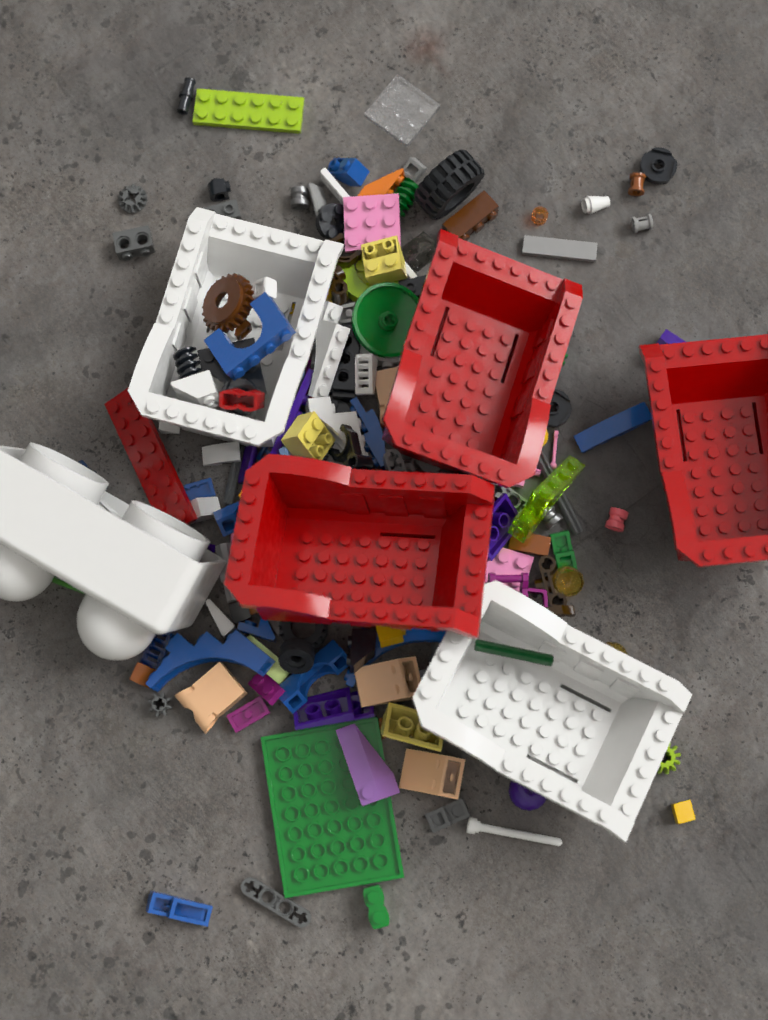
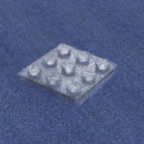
[364,74,440,147]

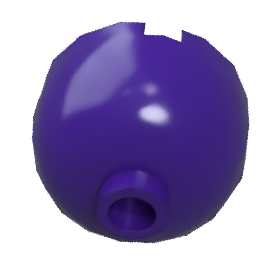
[508,780,547,811]

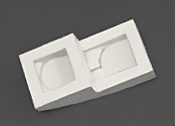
[202,442,241,466]

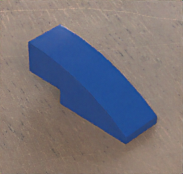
[145,890,213,927]

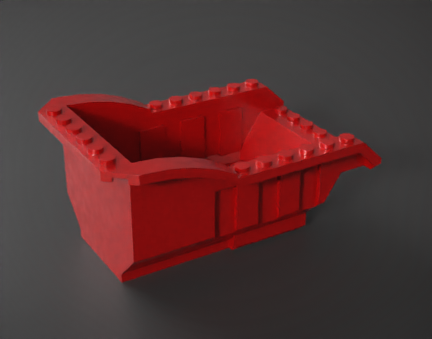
[382,229,583,488]
[639,334,768,568]
[224,454,495,639]

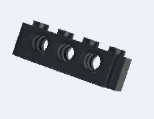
[329,324,360,403]

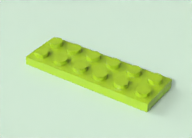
[193,88,305,134]

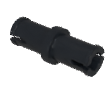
[177,77,196,115]

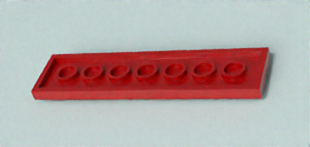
[104,387,198,525]

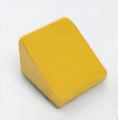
[671,800,696,824]

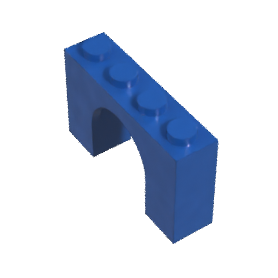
[204,292,296,381]

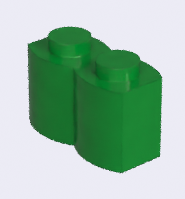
[363,884,389,930]

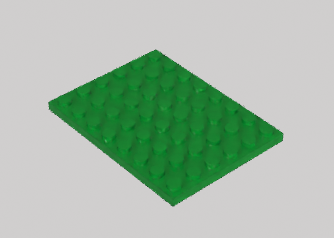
[261,717,404,898]

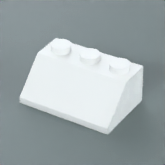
[171,370,223,410]

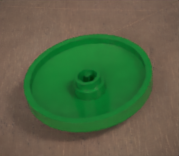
[351,282,419,358]

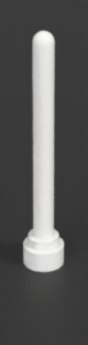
[466,817,562,846]

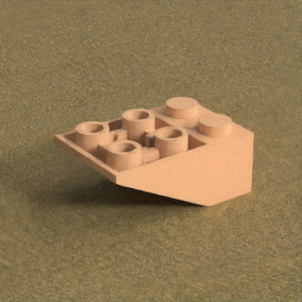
[354,656,421,708]
[399,748,466,800]

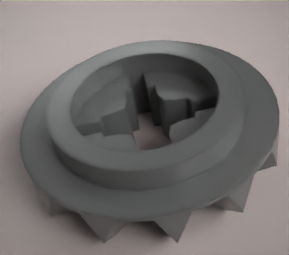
[117,184,147,213]

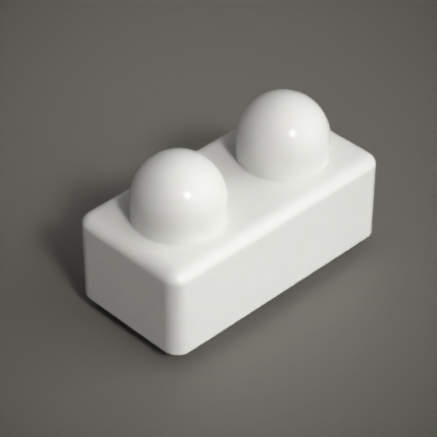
[0,443,227,661]

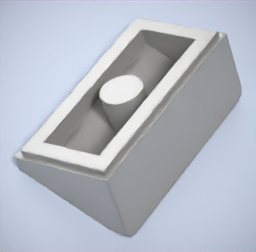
[308,183,327,218]

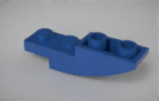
[349,397,386,470]

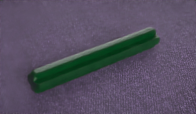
[474,639,554,666]

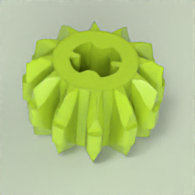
[656,742,681,775]

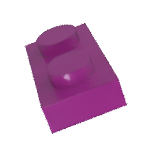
[248,673,285,706]
[226,696,270,733]

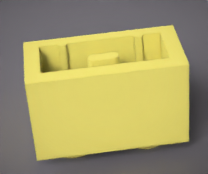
[361,235,407,286]
[281,411,335,460]

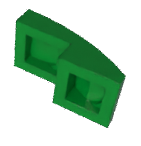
[549,530,577,573]

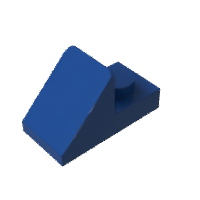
[237,618,277,643]

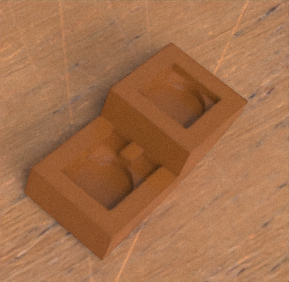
[508,531,551,557]

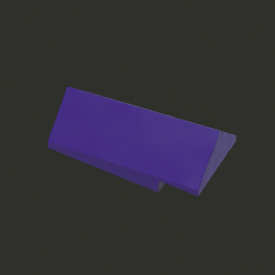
[488,493,523,561]
[293,687,377,731]

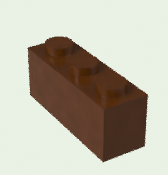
[442,190,499,241]

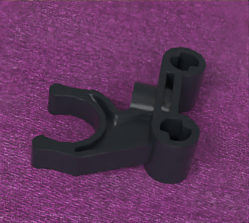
[328,424,373,470]

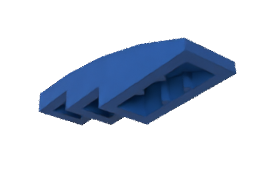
[574,402,652,453]

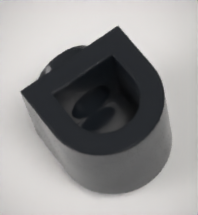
[208,178,231,202]

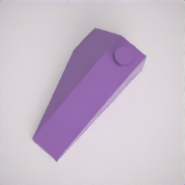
[336,724,400,806]

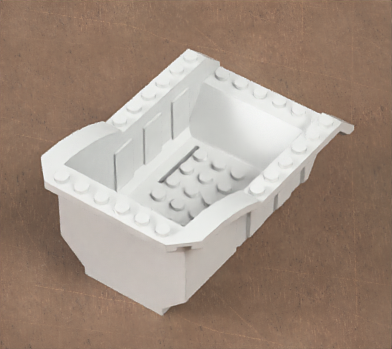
[128,207,344,447]
[412,580,692,843]

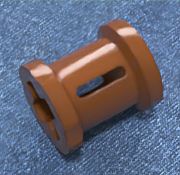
[628,172,646,196]

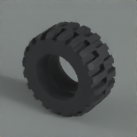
[414,150,485,220]

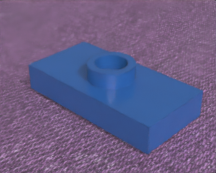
[183,478,216,501]

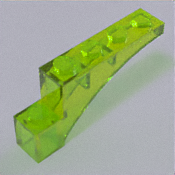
[508,455,586,543]

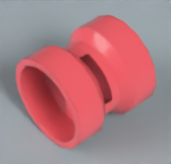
[605,507,629,532]

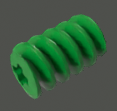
[393,177,419,218]

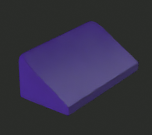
[238,445,258,484]

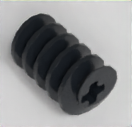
[173,346,202,379]

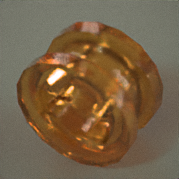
[531,206,548,225]

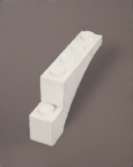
[308,301,350,398]
[305,397,368,456]

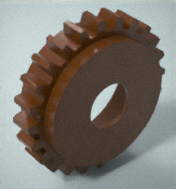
[202,273,254,334]

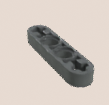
[241,877,312,927]

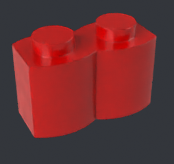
[219,388,265,412]

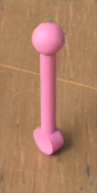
[550,430,558,469]

